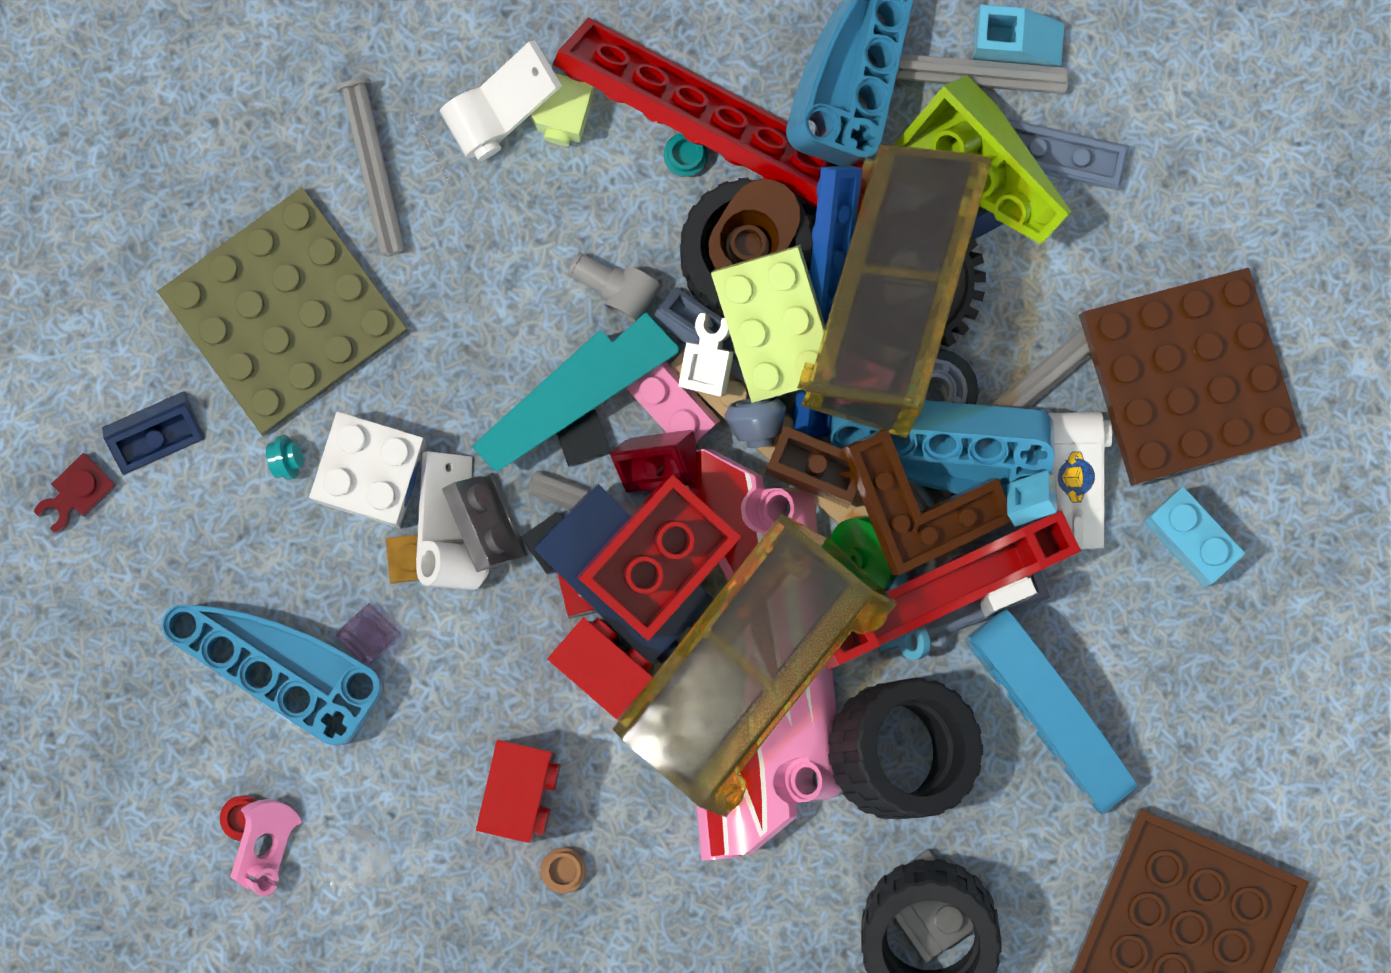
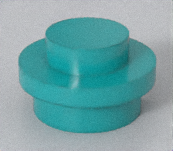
[664,133,708,177]
[266,435,304,480]

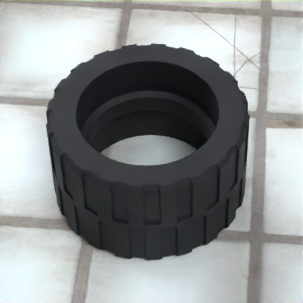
[680,178,813,318]
[828,678,983,820]
[861,859,1002,973]

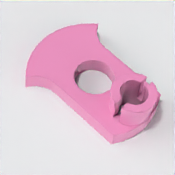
[230,799,302,896]

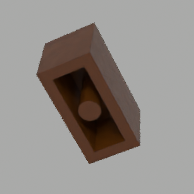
[765,426,858,508]

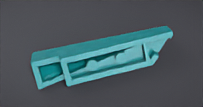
[472,312,679,471]

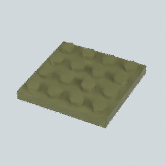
[157,187,408,436]

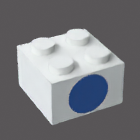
[309,412,428,529]

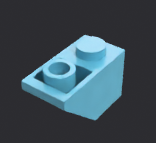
[972,4,1064,67]

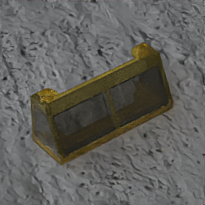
[797,144,992,438]
[613,513,897,817]

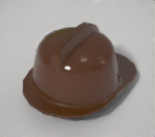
[709,179,800,270]

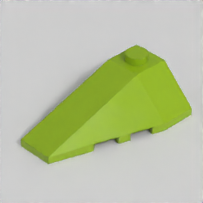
[892,75,1072,244]

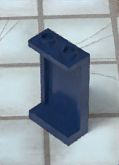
[532,484,715,664]

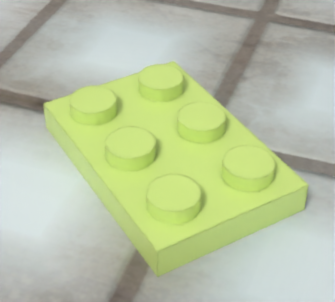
[711,245,840,403]

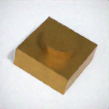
[385,534,419,584]

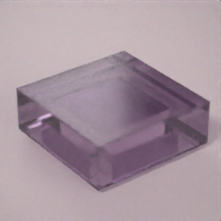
[336,603,402,667]

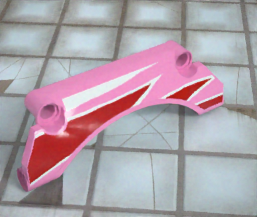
[686,449,842,861]

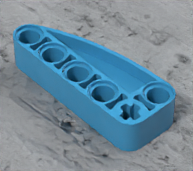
[786,0,913,166]
[831,395,1055,499]
[162,605,384,745]
[964,609,1138,815]

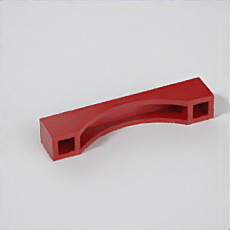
[808,510,1081,670]

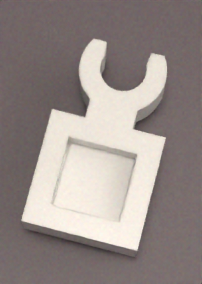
[678,313,734,396]

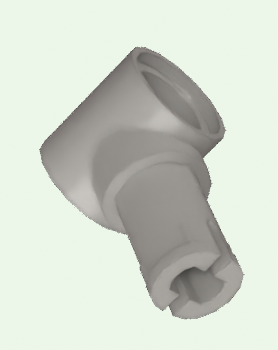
[568,252,661,323]

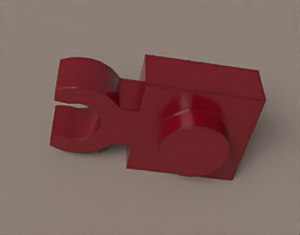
[34,453,117,533]

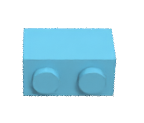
[1142,487,1246,587]

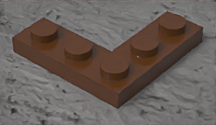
[842,430,1012,575]

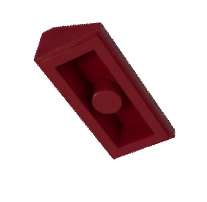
[609,430,697,493]

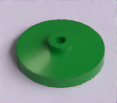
[828,516,897,598]

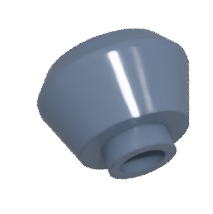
[725,396,786,448]

